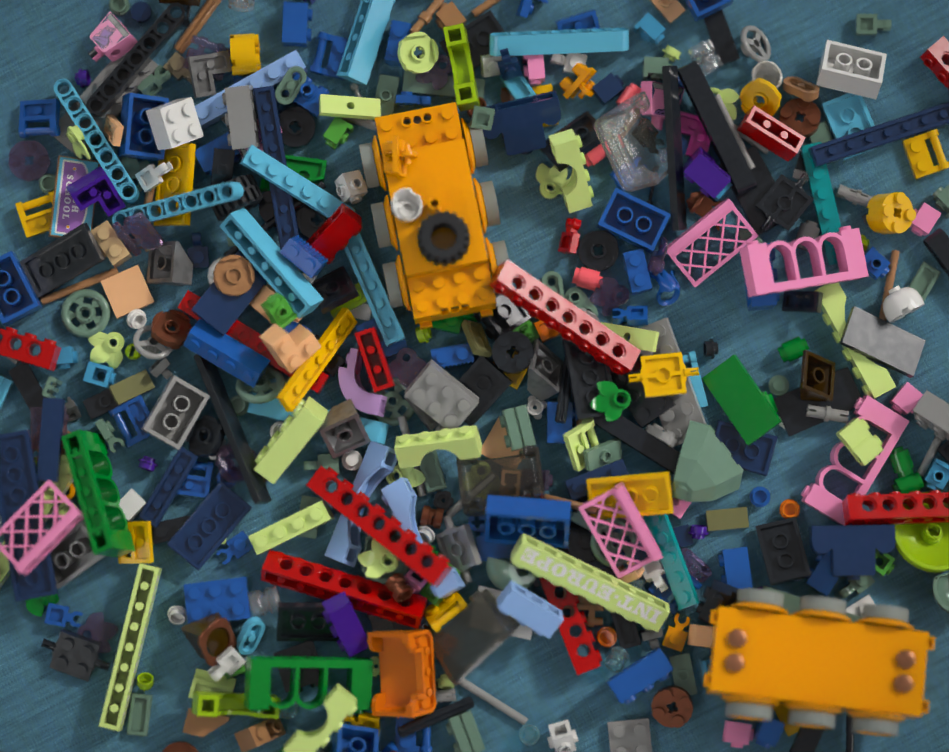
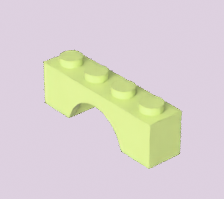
[548,129,594,213]
[394,425,482,468]
[248,500,335,555]
[283,683,357,752]

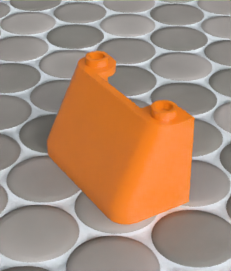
[367,630,436,718]

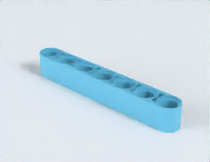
[490,28,629,56]
[54,79,139,203]
[112,182,244,229]
[247,392,390,445]

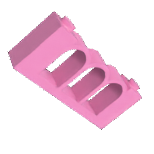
[739,226,869,297]
[801,395,909,525]

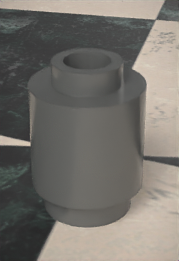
[795,220,820,251]

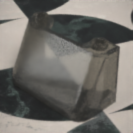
[456,445,546,517]
[432,588,520,686]

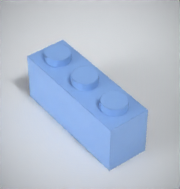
[497,580,564,639]

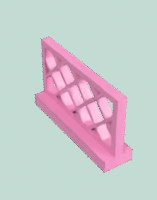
[663,197,758,287]
[0,480,84,576]
[578,482,662,579]

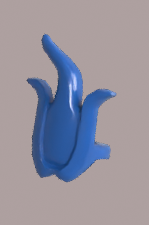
[647,266,680,306]

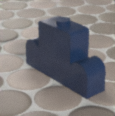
[482,91,561,156]
[809,525,896,581]

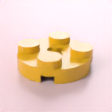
[740,78,782,116]

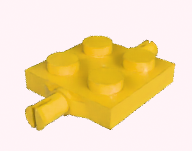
[628,352,699,398]

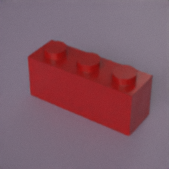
[737,105,805,162]
[306,203,362,264]
[354,327,395,393]

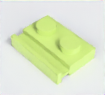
[188,668,237,699]

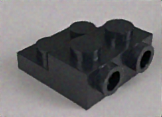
[474,293,532,341]
[696,579,739,625]
[273,641,319,693]

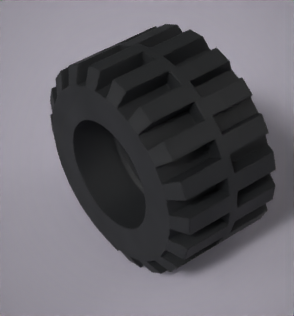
[211,175,264,221]
[417,210,470,266]

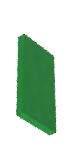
[702,354,782,446]

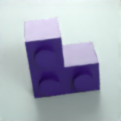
[684,147,731,199]
[66,166,126,217]

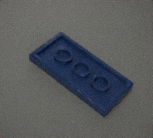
[191,250,267,336]
[167,481,252,571]

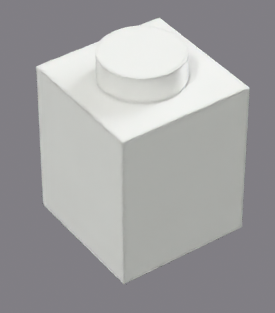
[119,489,147,521]

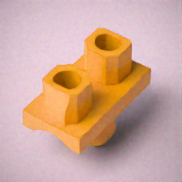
[559,63,597,99]
[383,136,417,178]

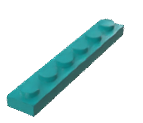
[801,142,841,266]
[644,514,700,610]

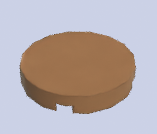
[213,255,255,296]

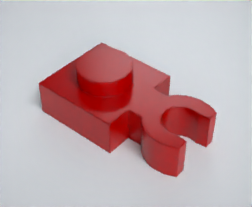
[558,218,581,254]

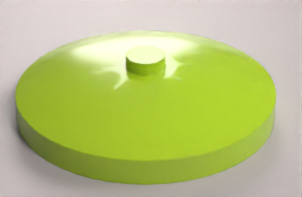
[892,492,949,572]

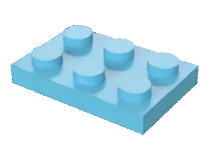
[821,93,878,161]

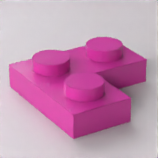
[680,111,710,157]

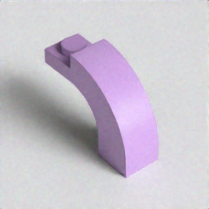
[338,348,387,417]

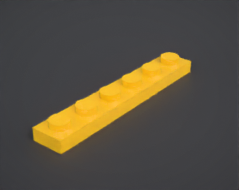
[277,308,358,412]

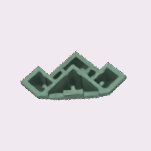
[671,420,743,502]

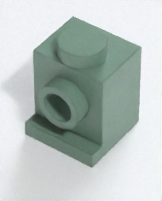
[642,56,672,81]
[932,185,949,219]

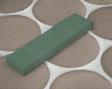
[402,71,485,98]

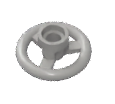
[740,25,771,62]
[133,325,173,360]

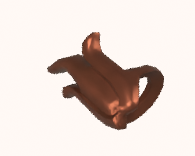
[686,192,721,231]

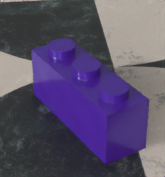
[322,591,369,658]

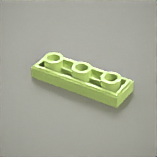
[319,94,381,120]
[601,322,659,353]

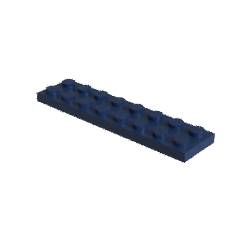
[0,429,58,602]

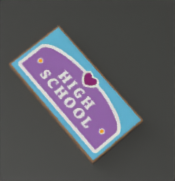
[49,155,100,238]

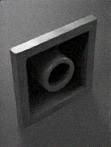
[147,241,193,286]
[527,339,564,402]
[319,399,371,459]

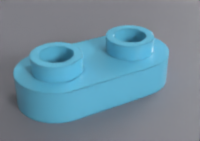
[236,617,266,655]

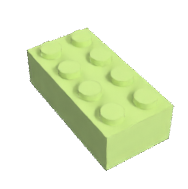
[254,396,328,485]

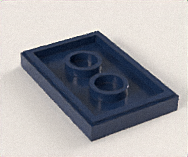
[715,420,778,476]

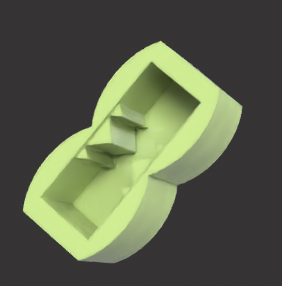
[836,418,883,466]

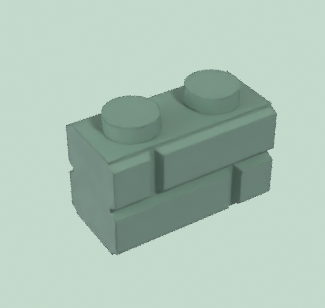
[499,405,536,452]
[445,710,486,752]

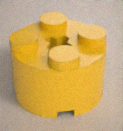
[230,33,261,76]
[866,192,916,234]

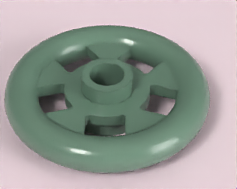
[61,289,110,338]
[236,366,285,404]
[370,377,415,426]
[591,518,639,567]

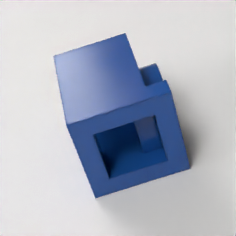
[865,246,890,280]

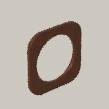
[198,618,237,667]

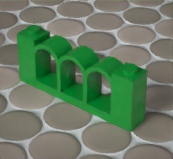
[61,430,136,558]
[244,656,373,713]

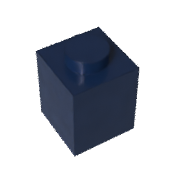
[592,73,624,107]

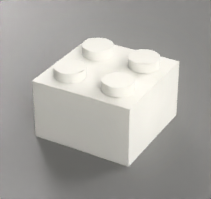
[146,97,204,150]

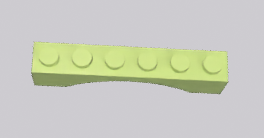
[815,283,896,399]

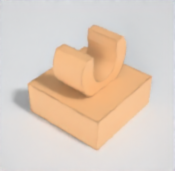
[618,561,645,583]

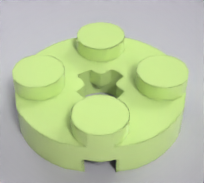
[397,32,439,74]

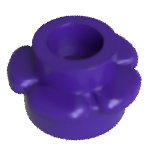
[75,68,91,88]
[138,456,158,472]
[688,525,709,539]

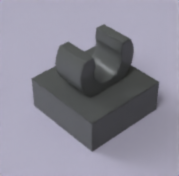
[148,358,173,380]
[63,397,82,425]
[640,628,663,649]

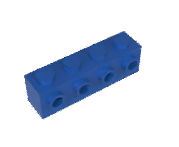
[183,319,271,388]

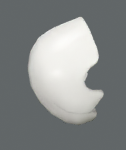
[752,60,783,89]
[391,188,423,222]

